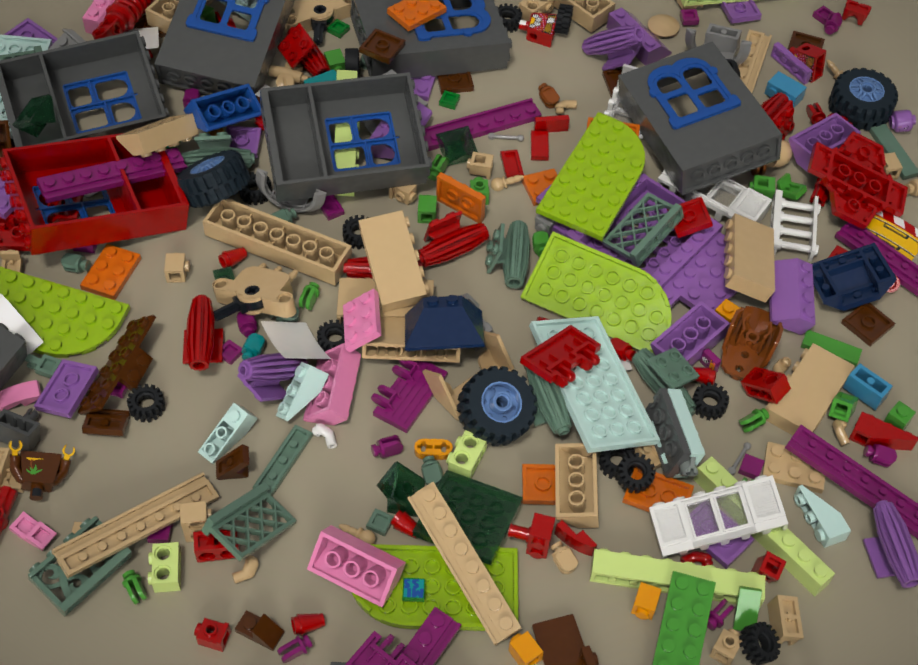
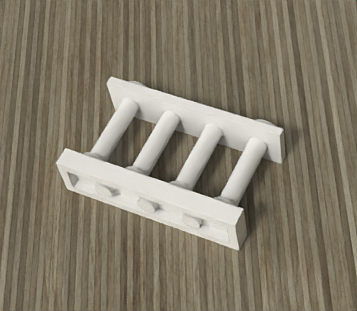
[770,190,821,262]

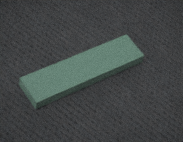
[869,124,918,180]
[252,425,313,497]

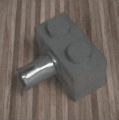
[0,408,40,451]

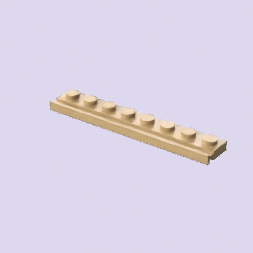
[723,29,772,102]
[52,472,219,579]
[407,482,522,646]

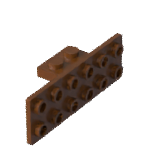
[78,315,156,415]
[532,614,599,665]

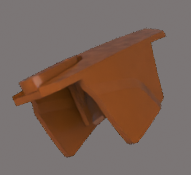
[721,306,784,380]

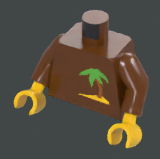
[8,440,75,501]

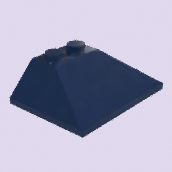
[811,243,897,311]
[405,295,485,351]

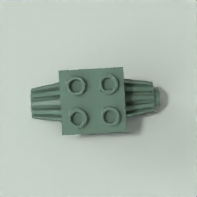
[181,132,255,168]
[485,220,530,289]
[632,347,700,416]
[525,367,572,436]

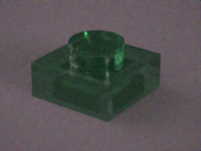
[213,266,235,280]

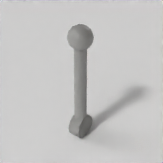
[488,133,524,141]
[728,442,751,476]

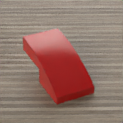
[554,520,597,556]

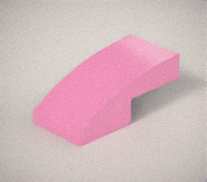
[0,380,41,411]
[9,511,57,551]

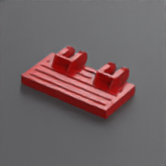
[520,325,601,388]

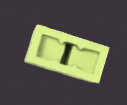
[446,430,487,481]
[148,542,181,593]

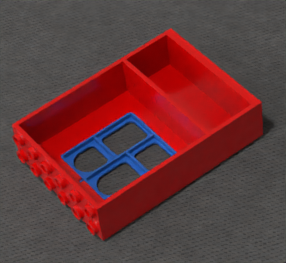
[0,133,189,255]

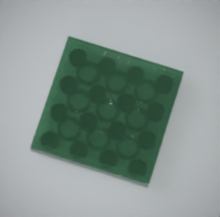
[413,470,523,565]

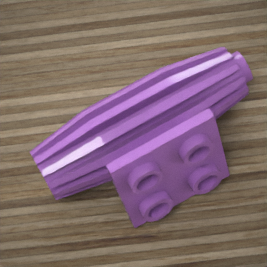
[582,25,644,71]
[237,353,308,402]
[863,500,918,588]

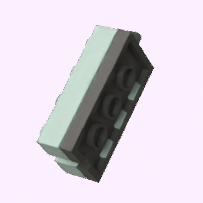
[645,388,705,478]

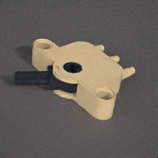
[284,0,351,45]
[212,263,298,322]

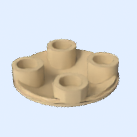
[648,14,680,39]

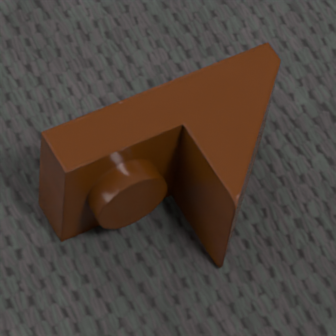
[216,444,250,480]
[235,610,285,651]

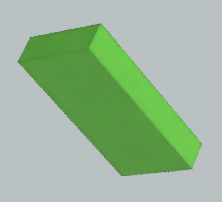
[732,586,762,631]

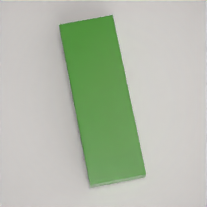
[801,330,862,367]

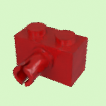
[507,513,555,559]

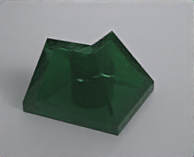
[13,94,56,137]
[435,126,478,166]
[377,461,425,517]

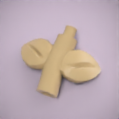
[268,62,310,87]

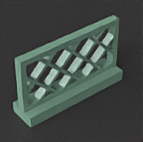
[602,192,684,267]
[201,482,297,561]

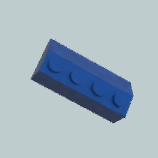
[184,84,262,132]

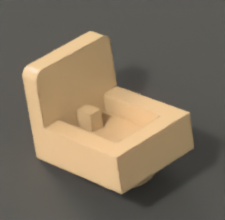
[0,250,23,273]

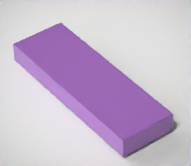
[771,42,812,85]

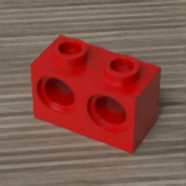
[741,367,791,404]
[193,529,240,563]

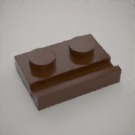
[82,409,130,436]

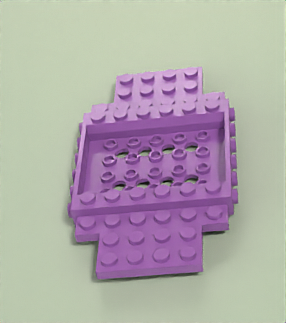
[536,173,737,311]

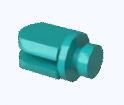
[242,333,265,360]

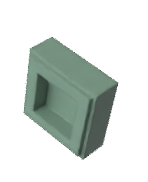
[366,508,394,537]

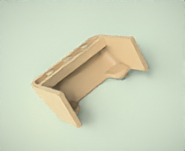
[422,331,515,423]

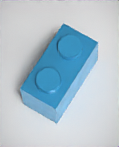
[764,71,807,108]
[843,363,893,410]

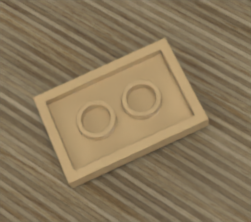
[762,442,825,494]

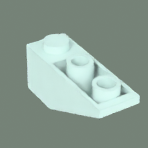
[276,362,329,421]
[198,403,258,464]
[794,485,851,548]

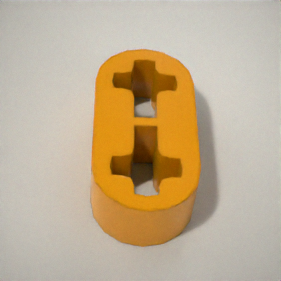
[414,439,453,460]

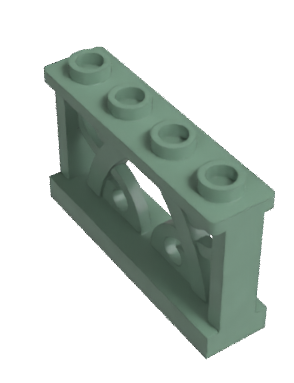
[28,516,132,617]

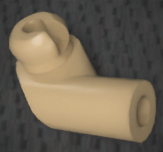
[555,100,577,114]
[773,357,792,374]
[832,419,850,446]
[232,555,259,584]

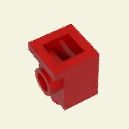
[751,551,787,583]
[194,618,231,652]

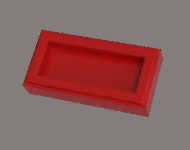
[534,115,570,132]
[531,130,549,161]
[500,150,524,179]

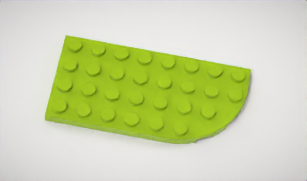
[536,112,645,241]
[520,232,672,355]
[0,267,130,358]
[351,544,518,631]

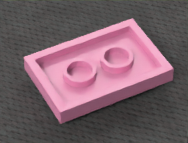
[343,288,381,352]

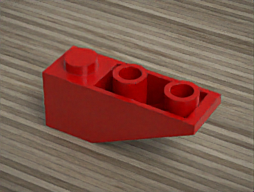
[849,412,918,451]

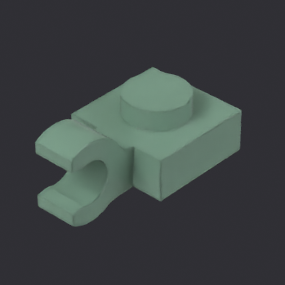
[25,354,62,379]

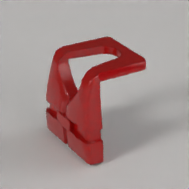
[842,0,872,26]

